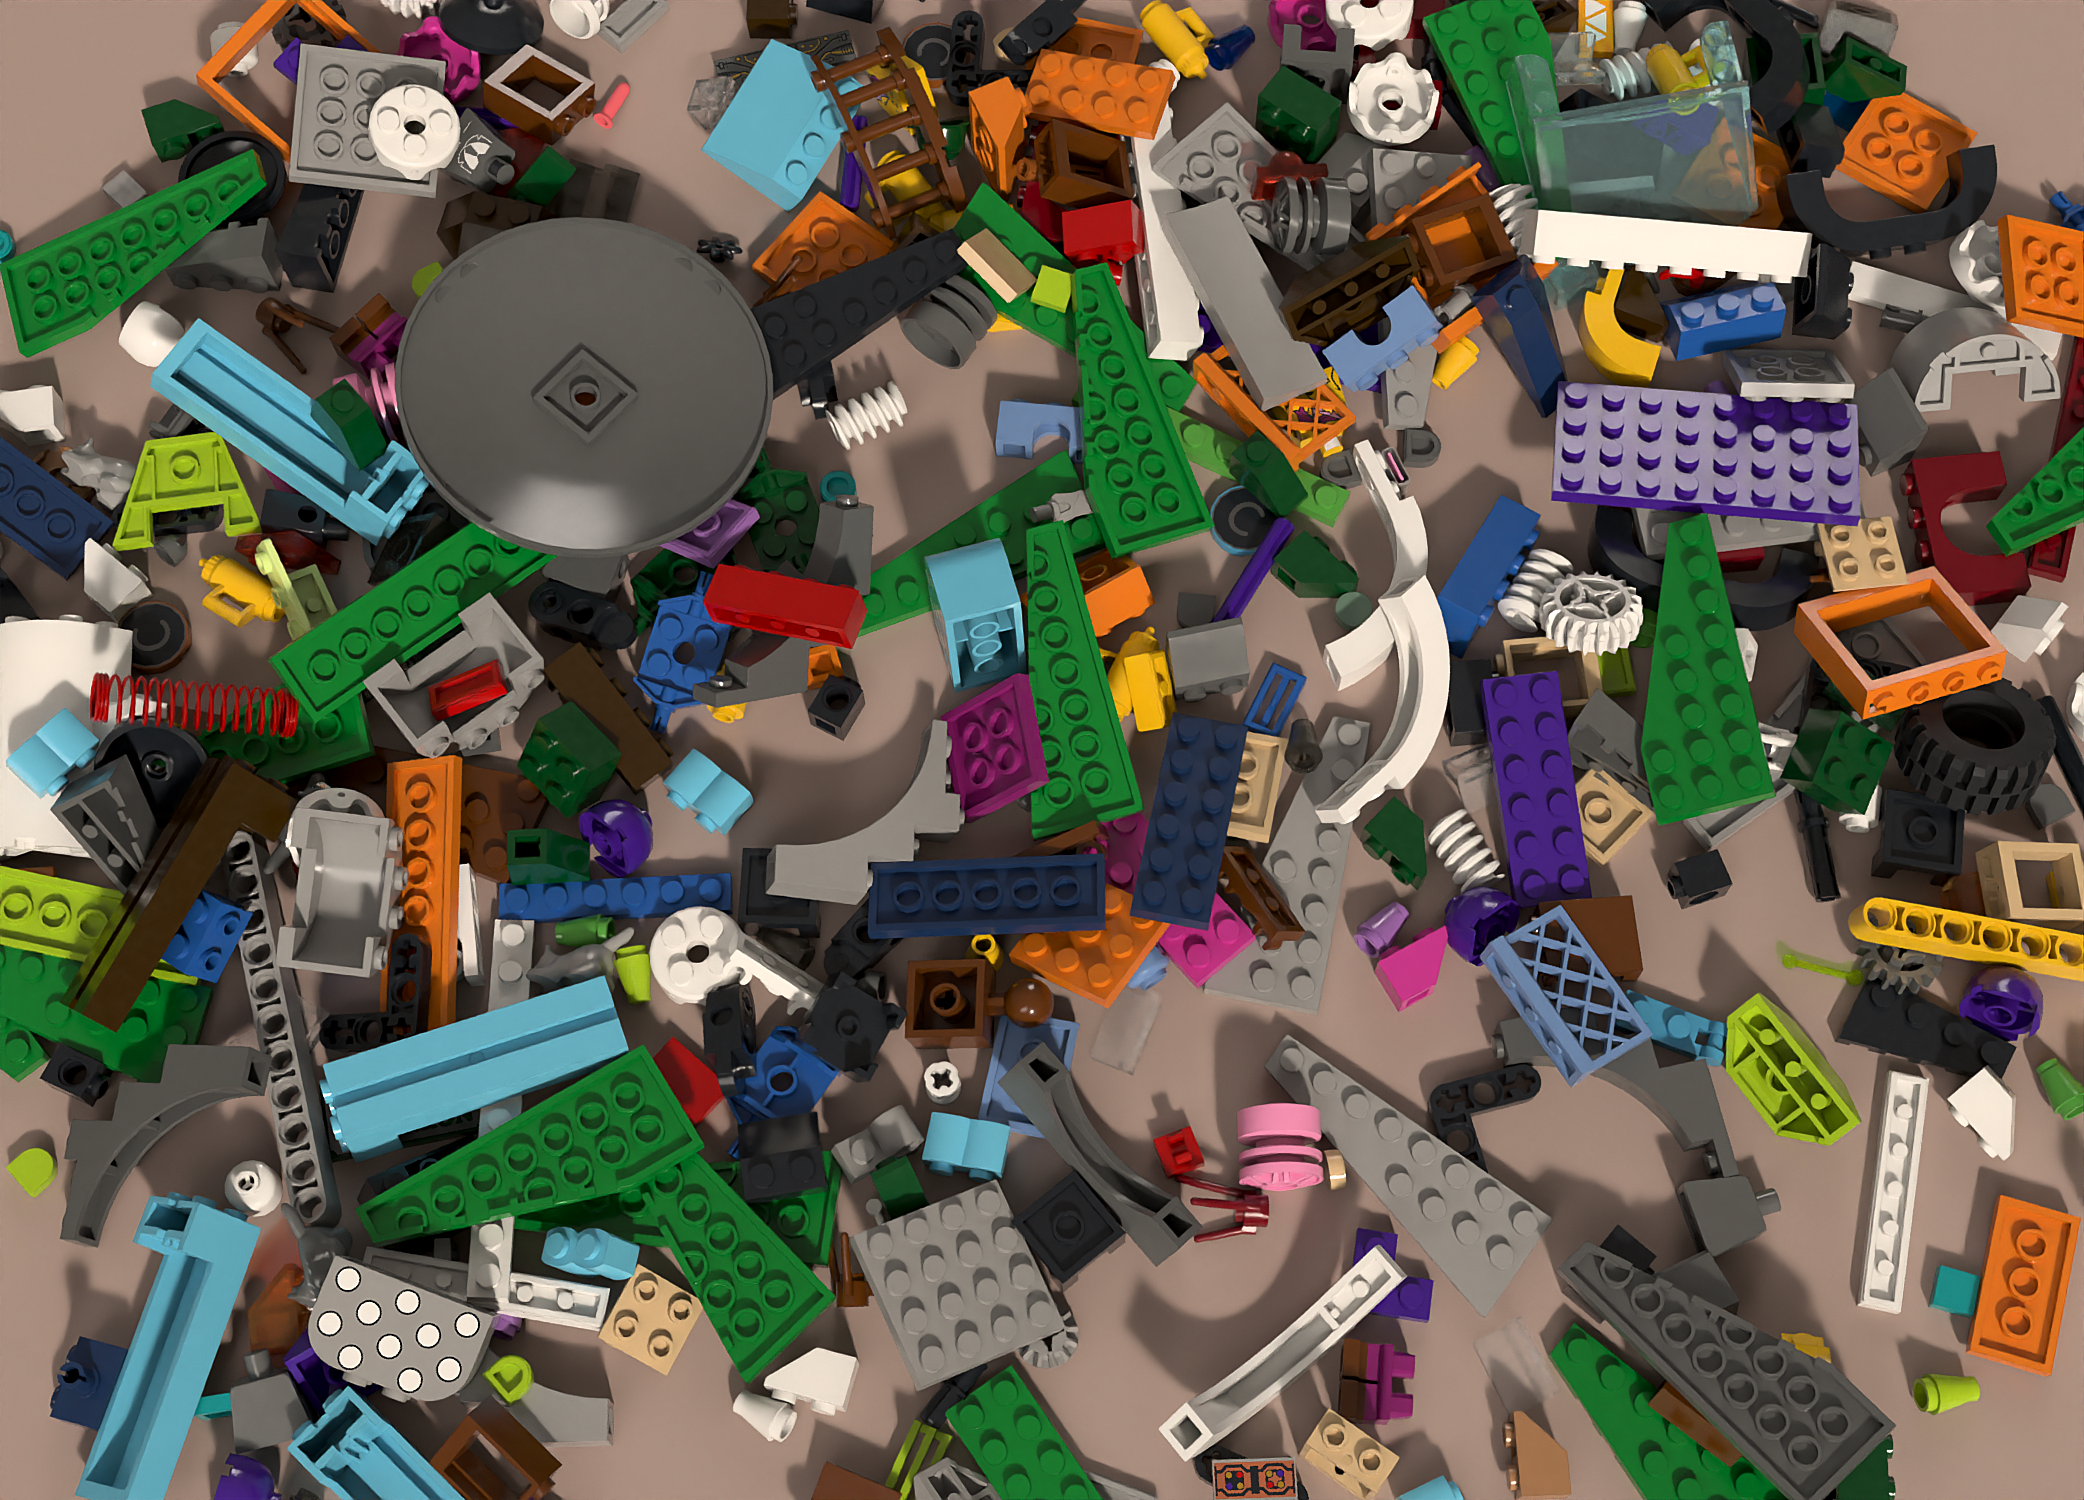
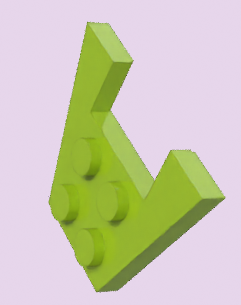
[112,432,262,551]

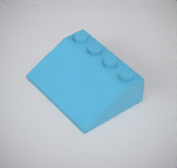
[701,39,863,212]

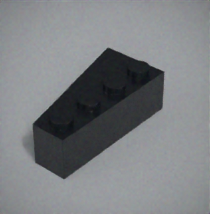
[275,183,365,293]

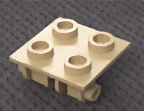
[1814,516,1909,592]
[597,1264,703,1376]

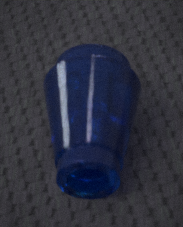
[1204,25,1255,71]

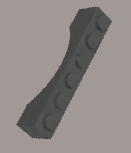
[997,1042,1203,1267]

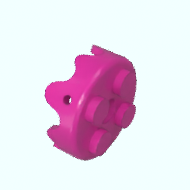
[1267,0,1337,52]
[391,16,483,105]

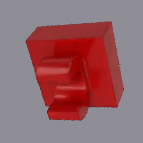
[1153,1126,1205,1179]

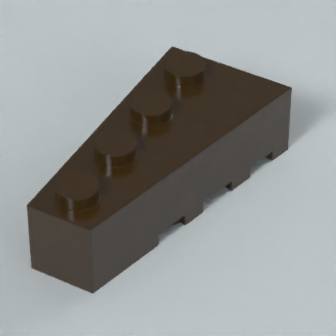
[543,642,674,795]

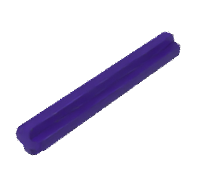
[1211,517,1295,623]

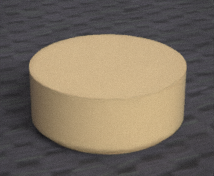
[1323,1149,1346,1191]

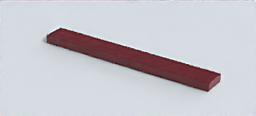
[2027,336,2084,583]

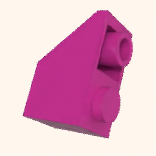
[1374,926,1448,1012]

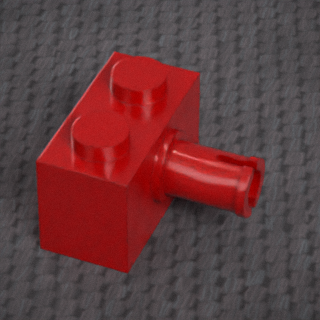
[1062,199,1145,267]

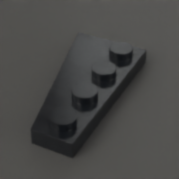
[1835,975,2017,1080]

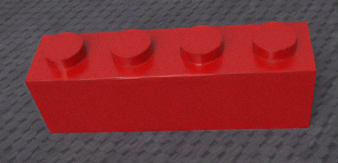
[703,564,867,649]

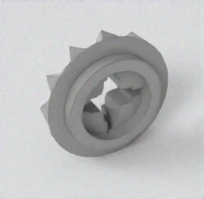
[1017,1303,1079,1369]

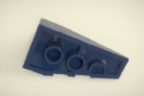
[1470,255,1568,418]

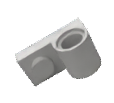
[831,1105,924,1185]

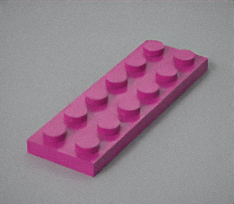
[1055,813,1256,989]

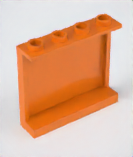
[1365,162,1559,354]

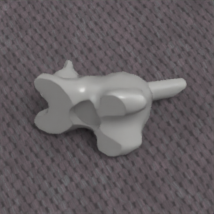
[59,437,137,511]
[526,927,634,996]

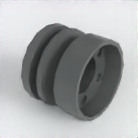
[1271,176,1351,255]
[900,275,997,369]

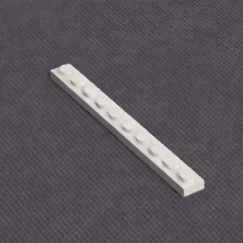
[466,919,535,1303]

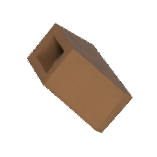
[1502,1411,1572,1500]

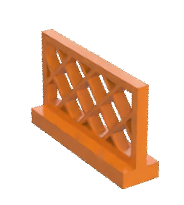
[1193,344,1356,472]

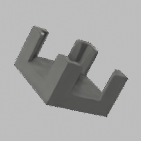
[1279,24,1355,104]

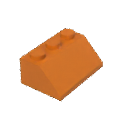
[968,76,1028,203]
[1019,548,1155,637]

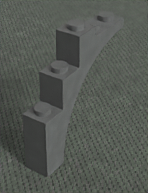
[60,1044,272,1248]

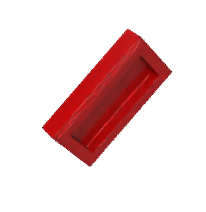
[427,659,508,722]

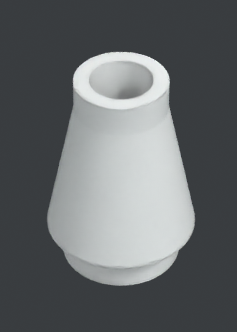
[1613,1,1648,56]
[733,1389,797,1442]

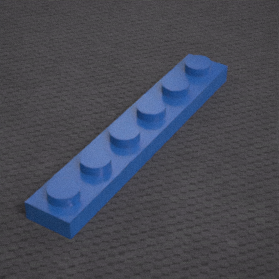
[499,873,733,924]

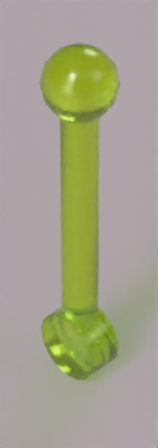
[1782,954,1863,986]

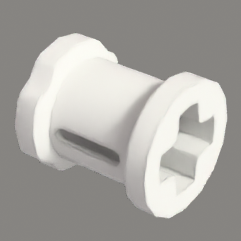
[924,1061,961,1105]

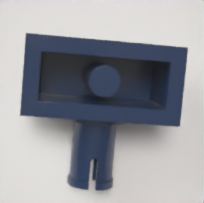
[50,1336,128,1432]

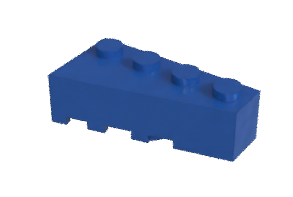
[1437,495,1541,659]

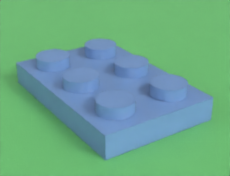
[978,1016,1079,1139]

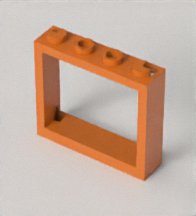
[196,0,381,164]
[1793,566,2007,720]

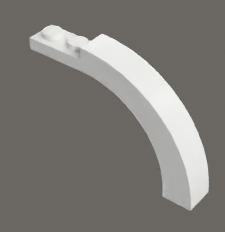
[1322,439,1428,691]
[1315,575,1450,824]
[1158,1245,1407,1462]

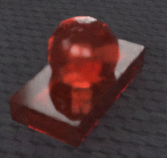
[1250,150,1329,200]

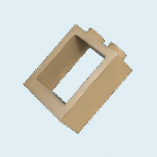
[1493,637,1603,719]
[1975,841,2084,930]
[1299,1408,1400,1500]

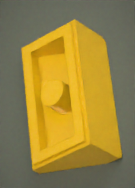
[1124,649,1177,732]

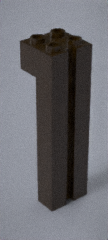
[60,755,299,1033]

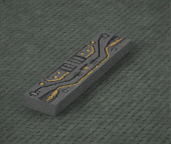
[714,30,857,97]

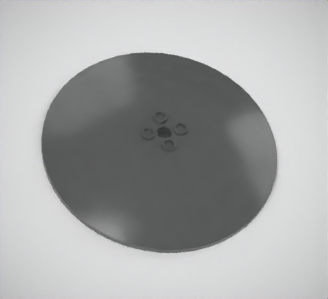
[395,217,773,558]

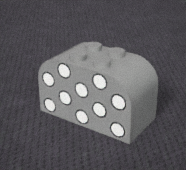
[308,1256,501,1402]

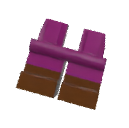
[329,293,408,383]
[1337,1338,1415,1425]

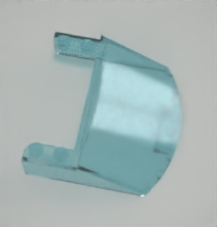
[1506,20,1758,265]

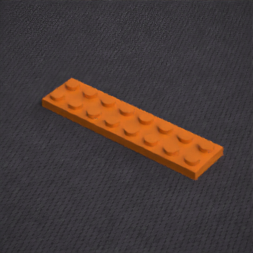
[379,755,462,1036]

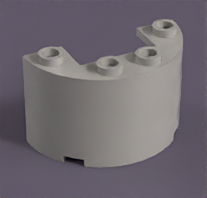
[1888,307,2061,412]
[362,592,544,758]
[275,807,409,978]

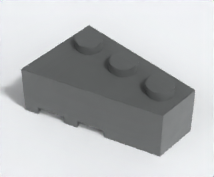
[164,217,283,293]
[1568,688,1655,814]
[50,754,161,895]

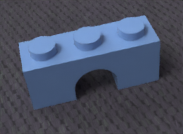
[1322,285,1444,393]
[996,399,1083,464]

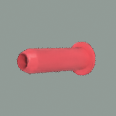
[593,82,630,129]

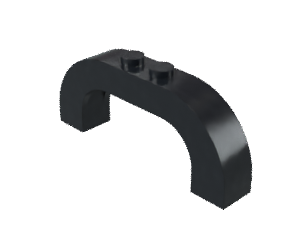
[1640,0,1810,136]
[1774,144,1997,260]
[1587,506,1820,631]

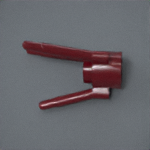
[1175,1175,1269,1243]

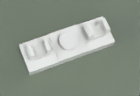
[457,863,485,987]
[723,930,824,1018]

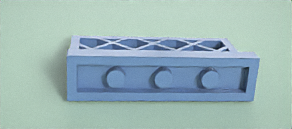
[1480,905,1653,1087]

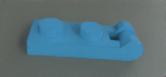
[1614,989,1728,1067]

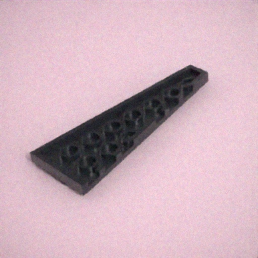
[750,229,969,400]

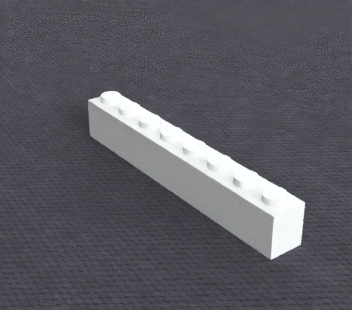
[1120,101,1204,361]
[1520,209,1812,283]

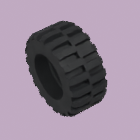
[1893,677,2056,815]

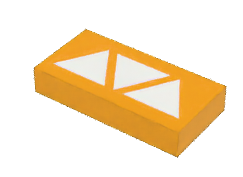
[1577,0,1613,59]

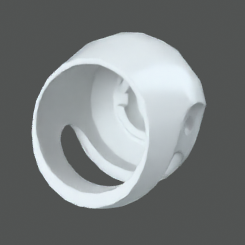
[549,0,610,39]
[119,301,185,367]

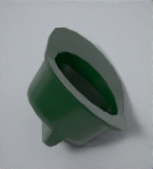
[907,115,970,160]

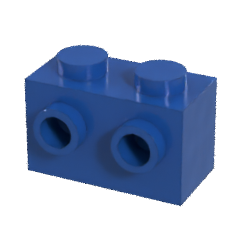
[161,889,253,983]

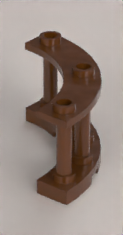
[810,27,968,240]

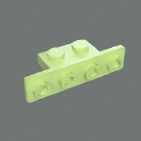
[255,538,338,641]

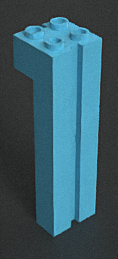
[150,318,430,546]
[319,975,629,1163]
[75,1192,261,1500]
[286,1386,465,1500]

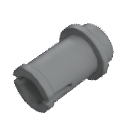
[1434,283,1478,326]

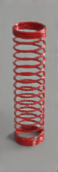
[90,672,299,738]

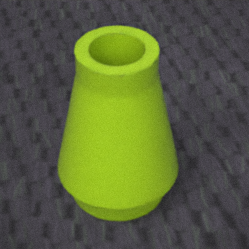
[613,945,652,1005]
[1913,1373,1980,1415]

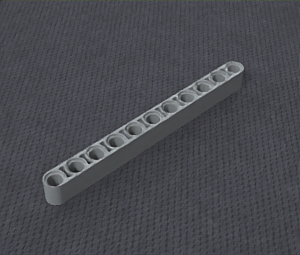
[222,831,342,1228]

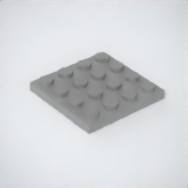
[289,43,446,198]
[849,1179,1065,1392]

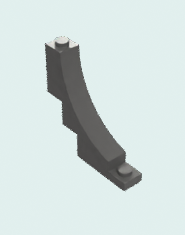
[693,494,874,708]
[1491,1002,1740,1179]

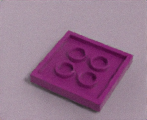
[940,673,1049,823]

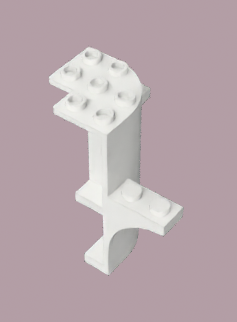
[0,615,167,862]

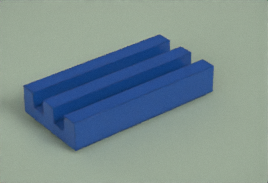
[1242,662,1307,737]

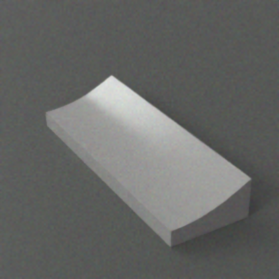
[1162,195,1328,412]

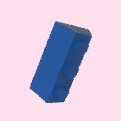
[1659,281,1787,361]

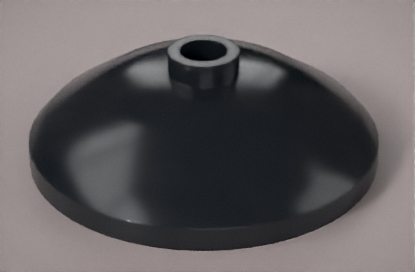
[438,0,544,55]
[178,131,287,227]
[94,717,209,828]

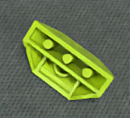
[1726,992,1862,1146]

